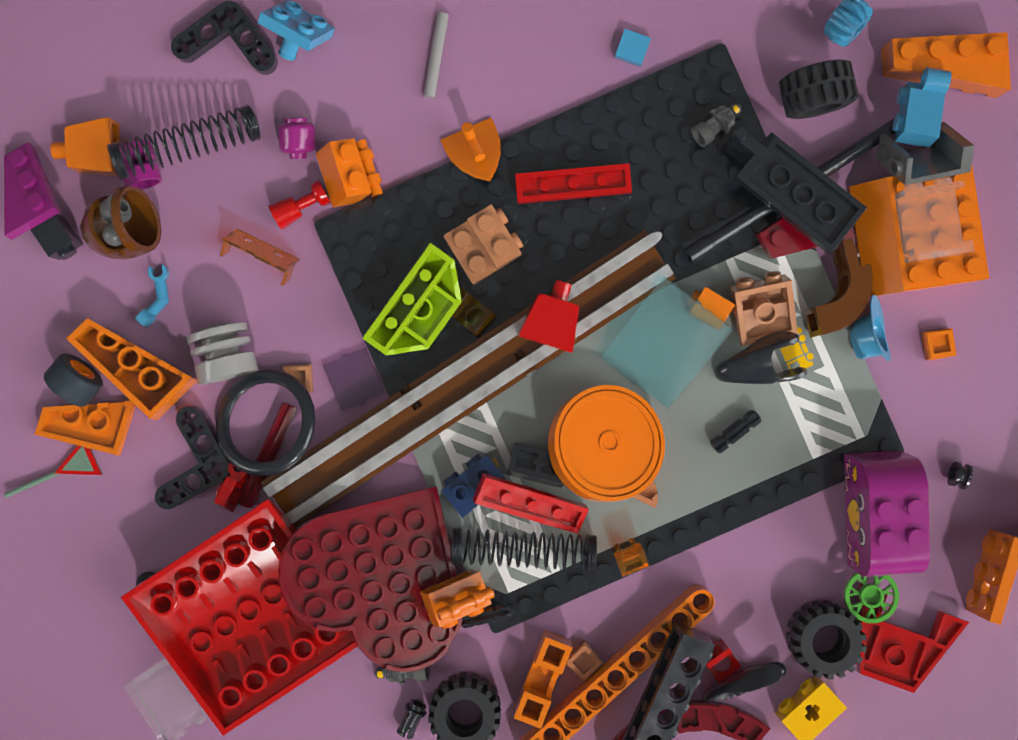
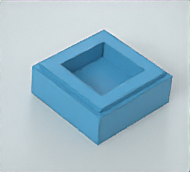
[614,29,651,67]

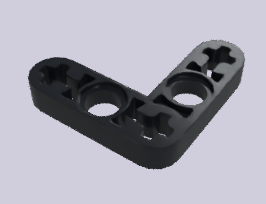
[171,1,278,75]
[155,406,230,509]

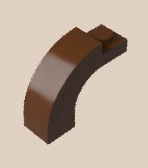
[803,238,873,338]

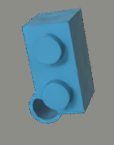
[893,67,952,148]

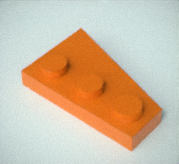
[34,401,136,456]

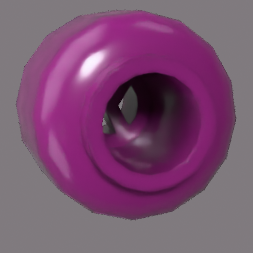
[278,117,316,159]

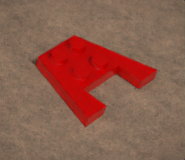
[857,582,969,693]

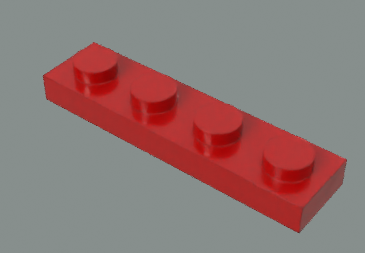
[515,163,632,204]
[473,473,589,534]

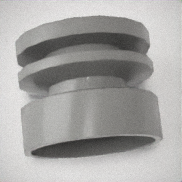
[186,322,259,385]

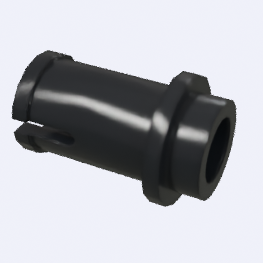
[397,699,427,739]

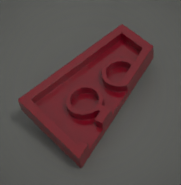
[755,217,856,259]

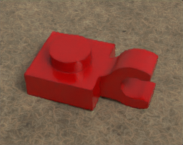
[214,463,249,513]

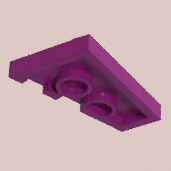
[4,142,61,240]

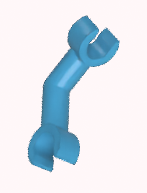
[135,264,169,327]

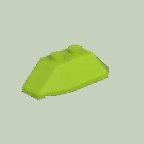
[362,243,462,355]

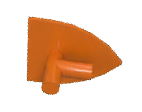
[440,117,501,181]

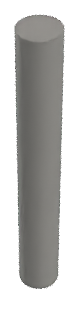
[424,12,449,99]

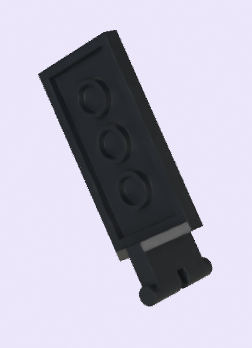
[722,127,867,254]

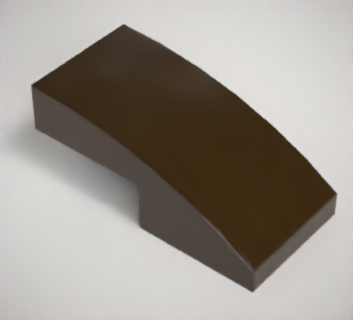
[452,286,496,337]

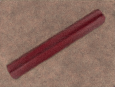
[238,402,297,508]

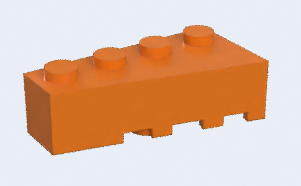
[881,32,1011,98]
[66,318,197,421]

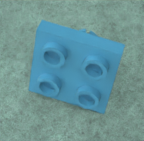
[257,0,335,61]

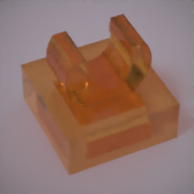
[613,538,649,577]

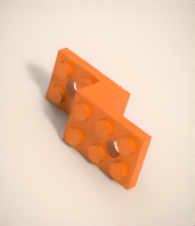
[965,529,1018,625]

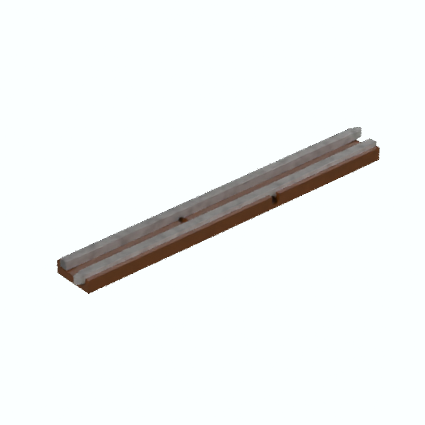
[261,230,676,527]

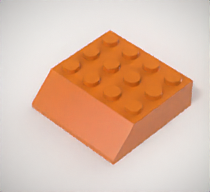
[848,165,990,297]

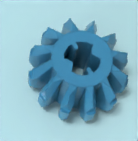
[824,0,873,47]

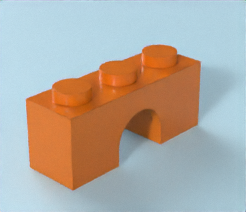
[514,629,573,729]

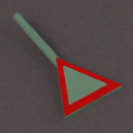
[4,446,103,498]

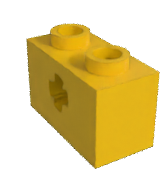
[775,676,847,740]

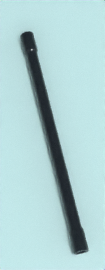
[683,118,896,264]

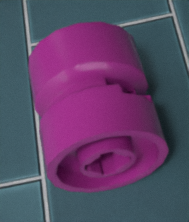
[119,140,162,190]

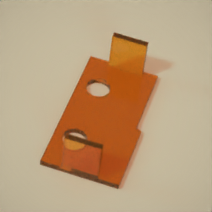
[219,229,300,286]

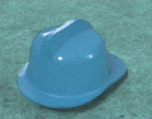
[850,295,891,361]

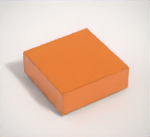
[921,328,957,360]

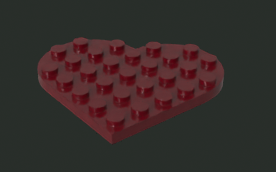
[278,486,462,672]

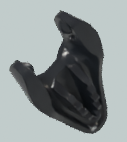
[715,331,807,384]
[702,662,787,702]

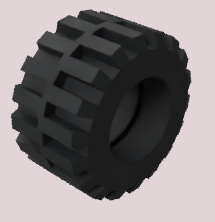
[778,59,859,119]
[786,600,867,679]
[428,672,501,740]

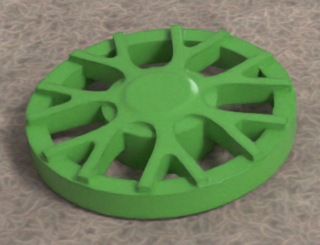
[844,572,899,623]

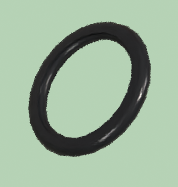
[216,369,316,477]

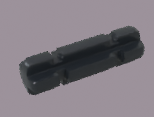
[710,410,762,454]
[461,602,514,629]

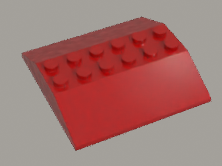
[121,498,358,736]

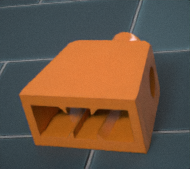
[50,117,120,177]

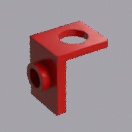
[706,639,741,683]

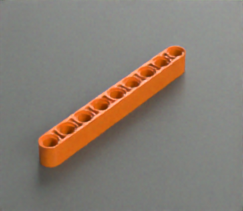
[520,584,715,740]

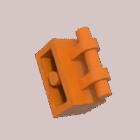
[316,138,383,207]
[420,569,494,629]

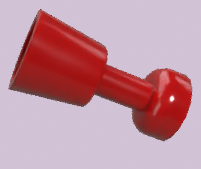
[268,180,331,230]

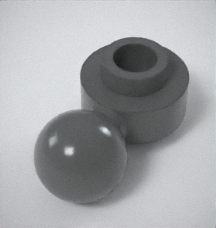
[99,195,131,246]

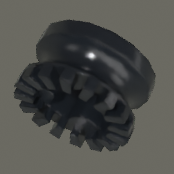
[947,461,973,490]

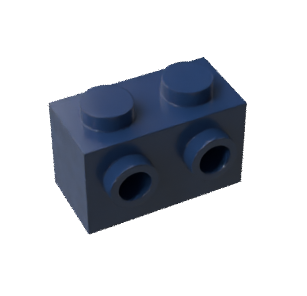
[441,453,508,518]

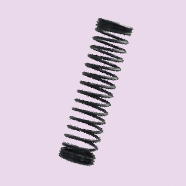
[107,104,261,180]
[451,527,597,572]

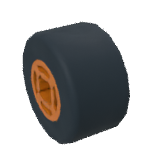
[44,353,103,406]

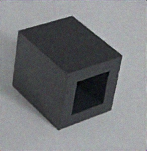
[30,214,83,260]

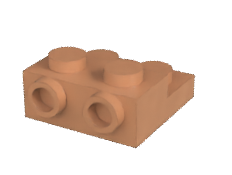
[443,204,523,285]
[729,271,798,346]

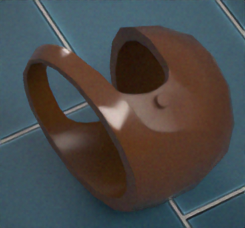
[80,186,162,260]

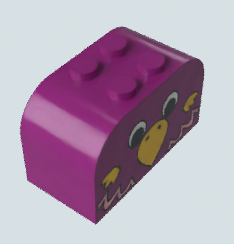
[844,450,930,577]

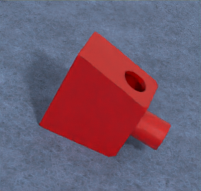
[517,280,579,353]

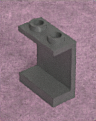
[876,122,975,185]

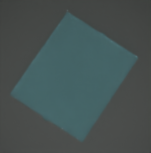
[601,276,733,409]

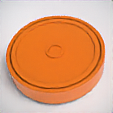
[548,385,665,502]

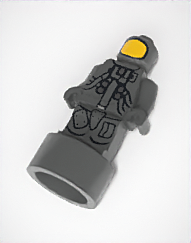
[691,103,741,147]
[374,666,430,685]

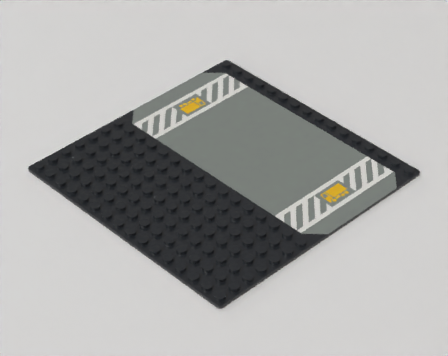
[314,44,904,633]

